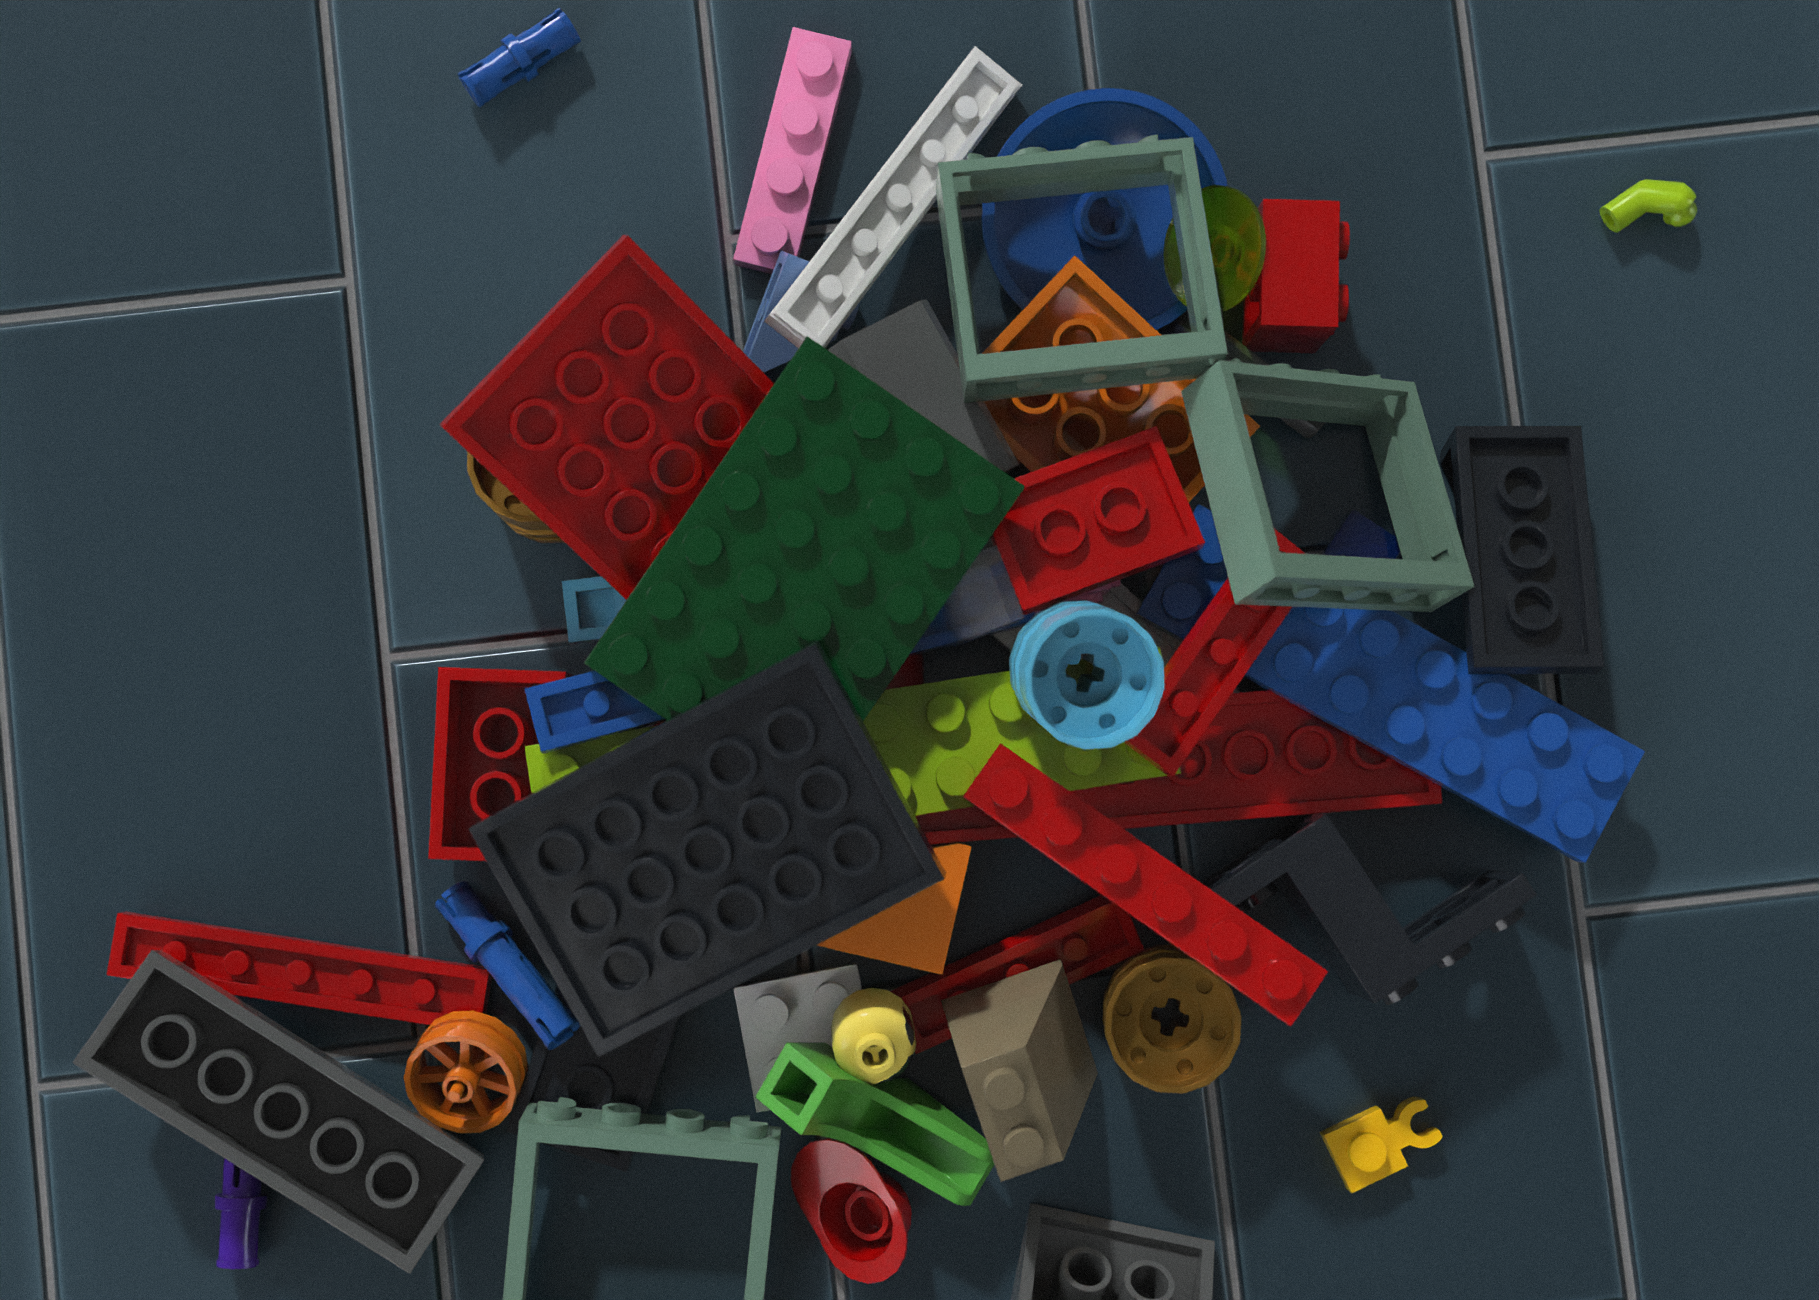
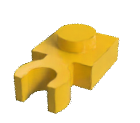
[1320,1097,1443,1193]

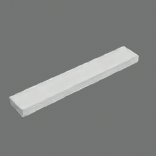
[764,46,1022,348]

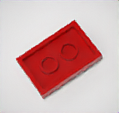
[991,426,1205,616]

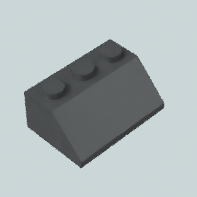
[828,299,1020,473]
[1011,1203,1215,1300]

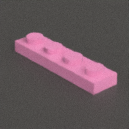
[733,27,852,274]

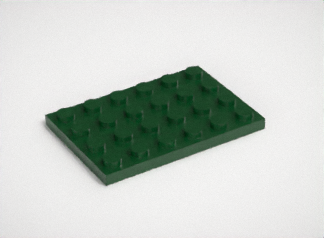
[584,336,1025,721]

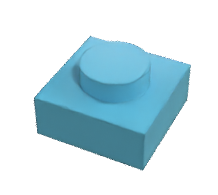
[562,576,626,645]

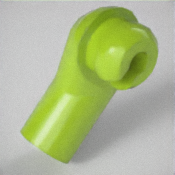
[1600,179,1698,233]

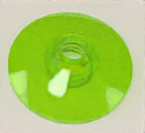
[1163,185,1266,312]

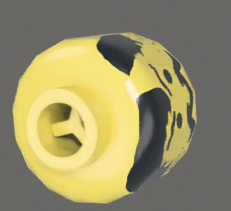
[831,988,916,1085]

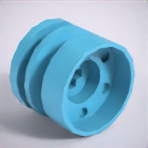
[1009,600,1165,749]

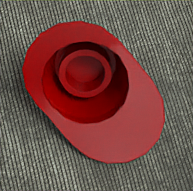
[791,1138,912,1284]

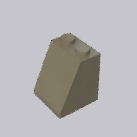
[941,960,1098,1182]

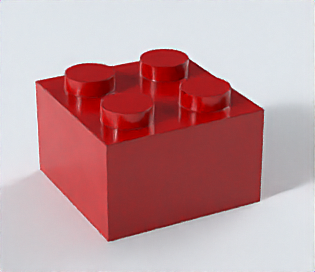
[1242,199,1350,353]

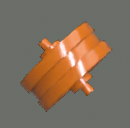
[403,1011,529,1133]

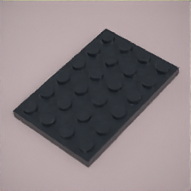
[468,640,946,1057]

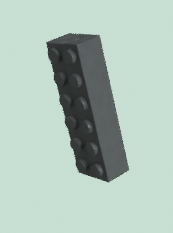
[72,950,484,1274]

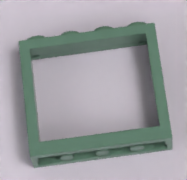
[936,134,1228,403]
[1181,358,1474,612]
[503,1097,781,1300]

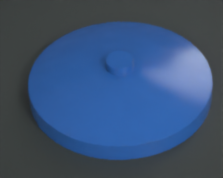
[981,88,1231,330]

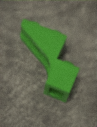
[755,1042,995,1206]

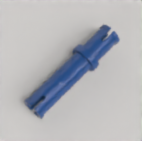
[435,881,580,1050]

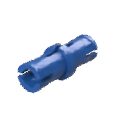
[457,8,581,108]

